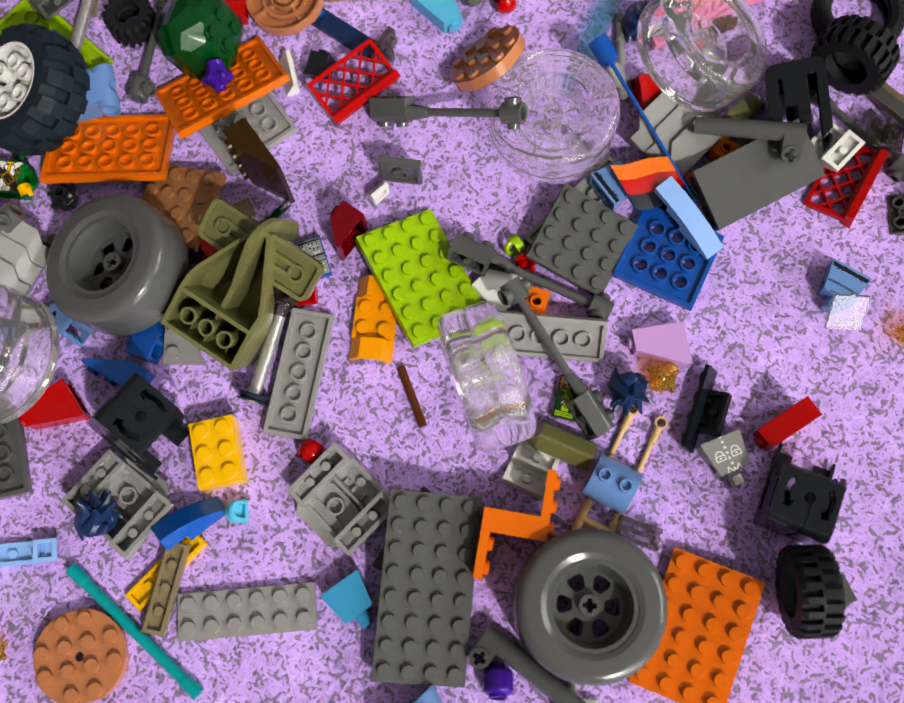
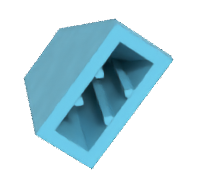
[409,0,462,33]

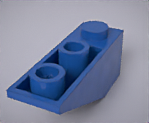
[125,319,165,365]
[81,358,155,387]

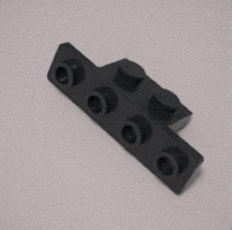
[681,364,732,453]

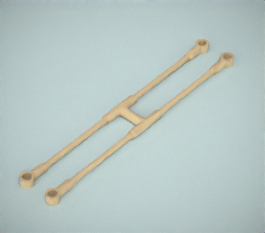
[566,404,668,631]

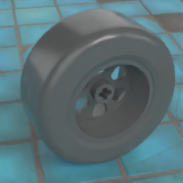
[46,194,189,336]
[512,528,668,686]

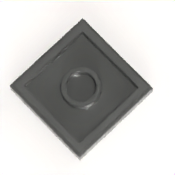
[378,156,423,185]

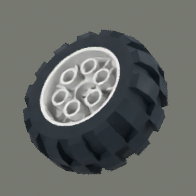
[0,24,90,156]

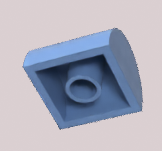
[582,453,643,514]

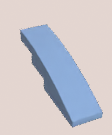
[654,176,723,260]

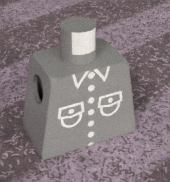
[696,429,750,487]

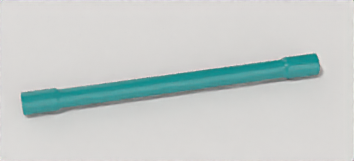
[65,563,204,700]

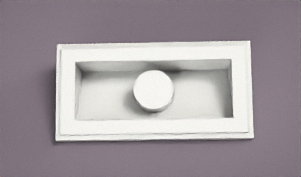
[279,50,300,97]

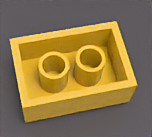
[188,414,249,492]

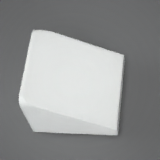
[366,182,390,205]

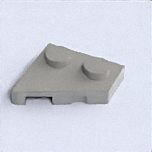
[162,326,206,365]

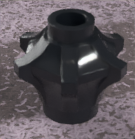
[47,183,80,212]

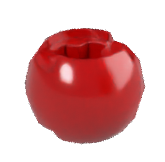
[494,0,516,14]
[298,438,326,464]

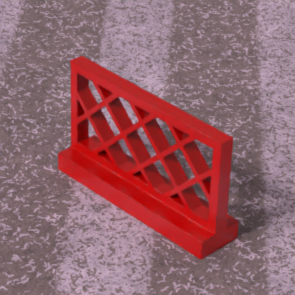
[306,38,401,126]
[803,146,889,228]

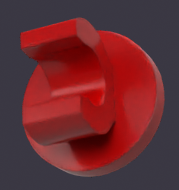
[515,252,536,272]

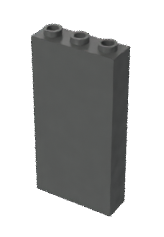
[684,118,825,231]

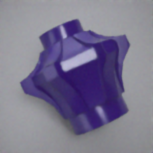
[202,59,234,92]

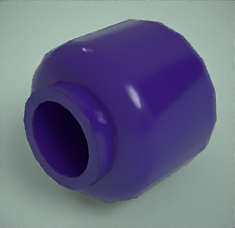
[483,663,514,701]

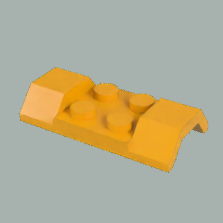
[349,275,397,364]

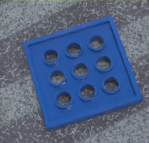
[612,207,724,311]

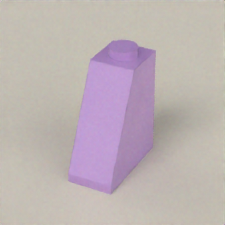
[626,322,693,369]

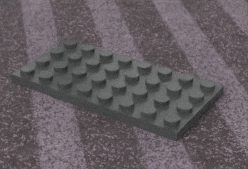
[370,489,481,688]

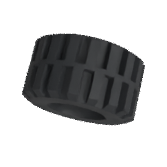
[102,0,156,48]

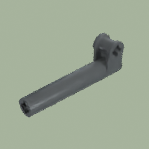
[694,117,807,165]
[469,624,586,703]

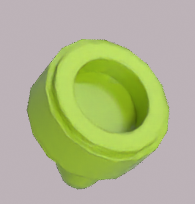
[504,234,526,256]

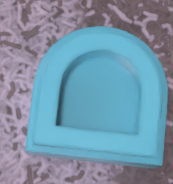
[225,500,248,523]

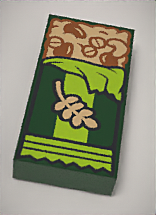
[552,374,583,422]

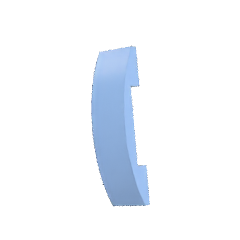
[0,538,58,568]

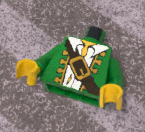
[0,153,40,200]

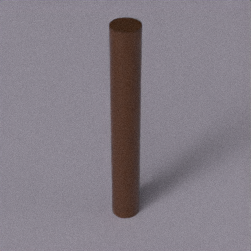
[397,365,427,428]

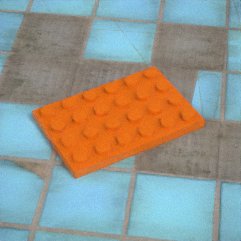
[155,36,290,139]
[39,114,176,184]
[628,547,766,703]

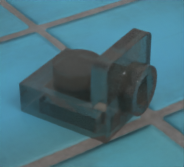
[375,26,397,63]

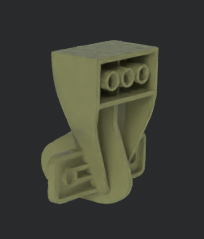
[160,199,324,371]

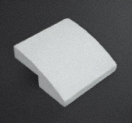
[811,123,866,173]
[471,269,531,310]
[501,438,560,501]

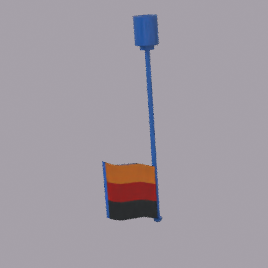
[588,33,696,210]

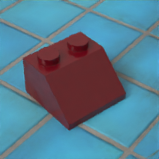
[330,200,368,261]

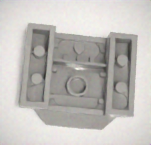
[629,84,721,175]
[0,208,50,305]
[286,442,389,556]
[61,449,174,560]

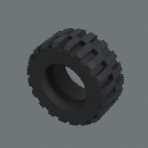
[811,14,900,95]
[775,544,846,639]

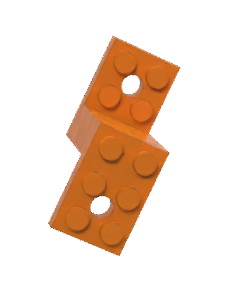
[473,469,561,580]

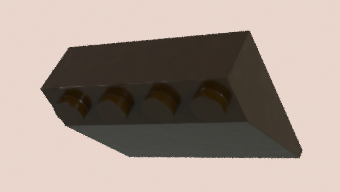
[222,117,295,203]

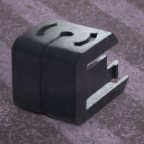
[765,56,833,151]
[88,373,190,480]
[753,444,846,545]

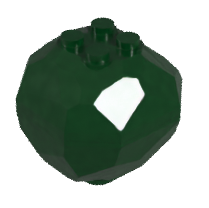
[156,0,244,80]

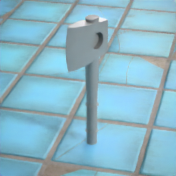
[607,12,632,101]

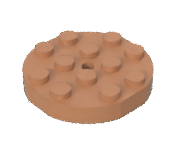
[246,0,324,36]
[450,24,526,92]
[33,608,130,703]

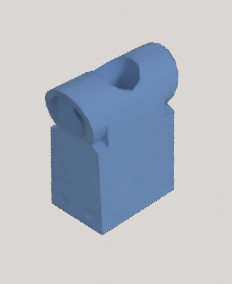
[77,63,122,123]

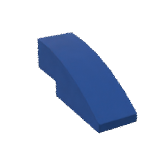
[150,496,225,551]

